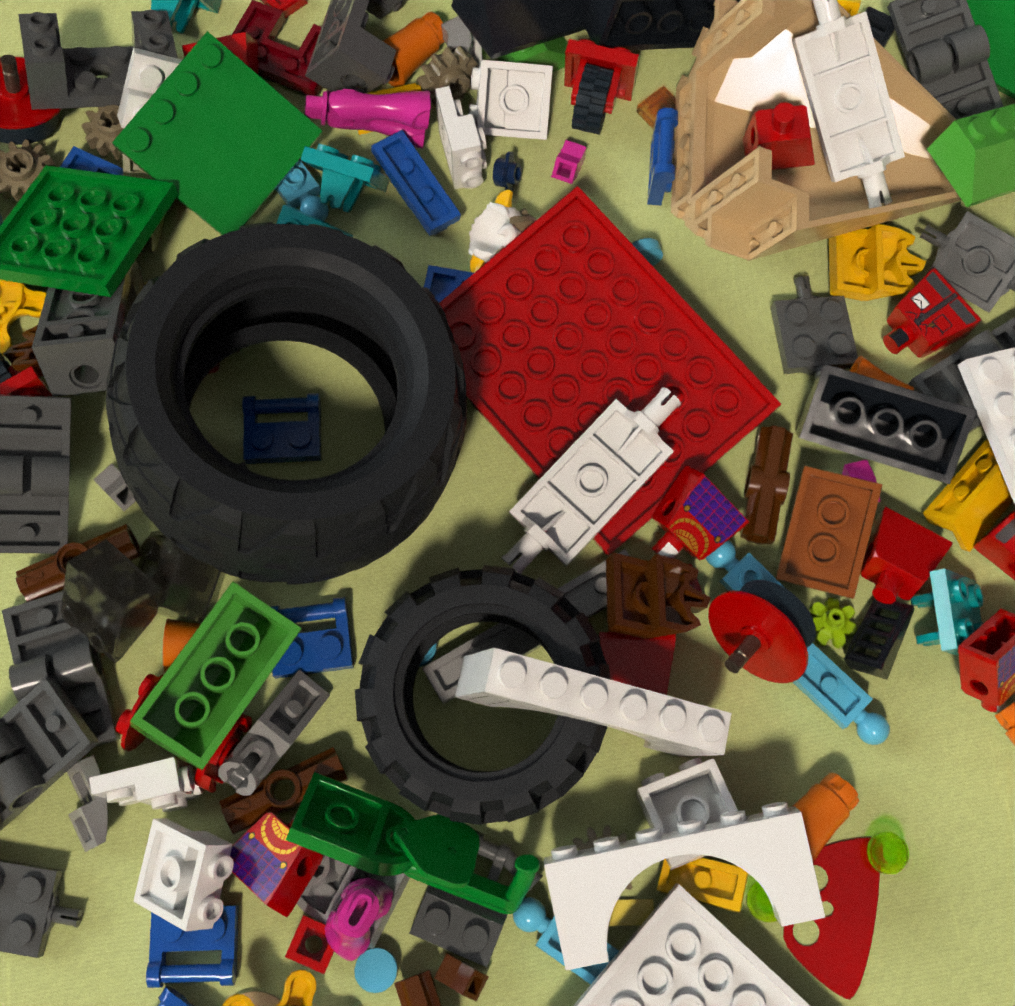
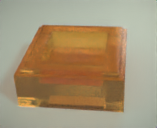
[636,86,676,130]

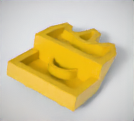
[829,224,926,301]

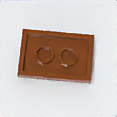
[776,466,883,599]

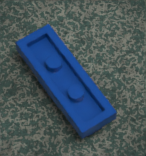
[371,130,461,236]

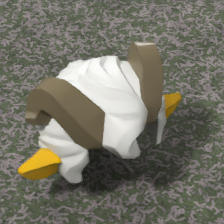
[468,190,538,273]

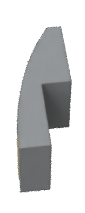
[67,755,108,852]

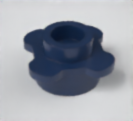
[493,151,522,192]

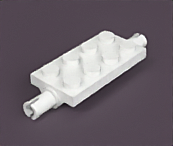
[791,0,905,209]
[501,387,681,574]

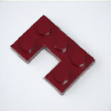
[232,0,322,96]

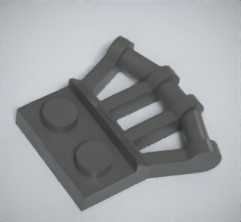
[409,830,543,967]

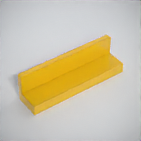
[923,439,1013,552]

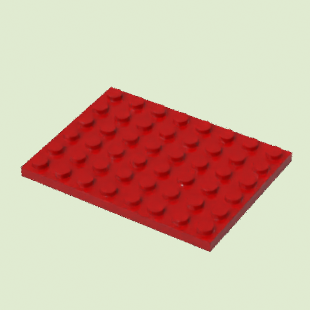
[439,186,781,557]

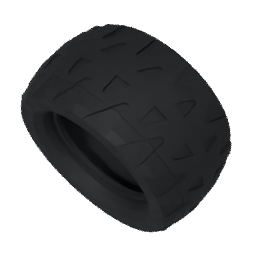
[106,222,467,585]

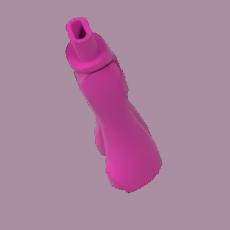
[305,88,431,149]
[325,878,393,961]

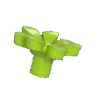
[809,598,857,649]

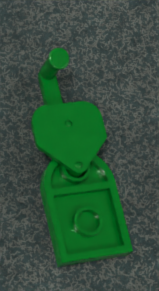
[286,772,540,914]

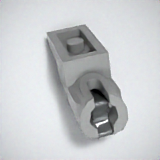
[218,670,330,796]

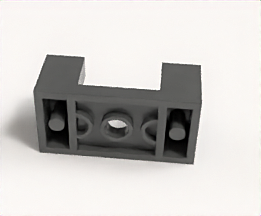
[305,0,403,93]
[18,10,178,110]
[32,259,145,396]

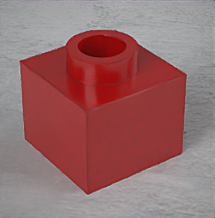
[285,915,334,974]

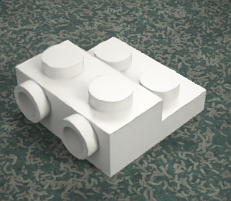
[117,47,182,128]
[469,60,553,140]
[435,86,487,189]
[89,757,204,812]
[636,757,738,870]
[133,818,234,932]

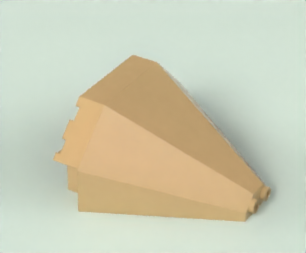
[671,0,961,261]

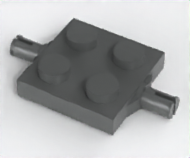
[919,211,1015,313]
[770,276,858,380]
[0,859,83,958]

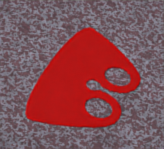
[783,837,880,1000]

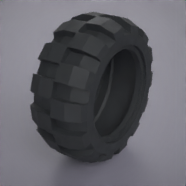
[355,565,610,825]

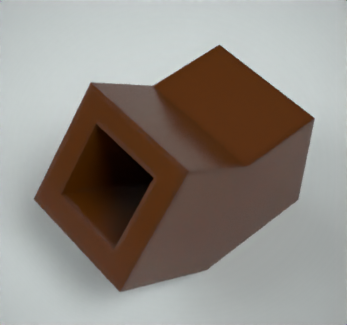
[434,953,489,1002]

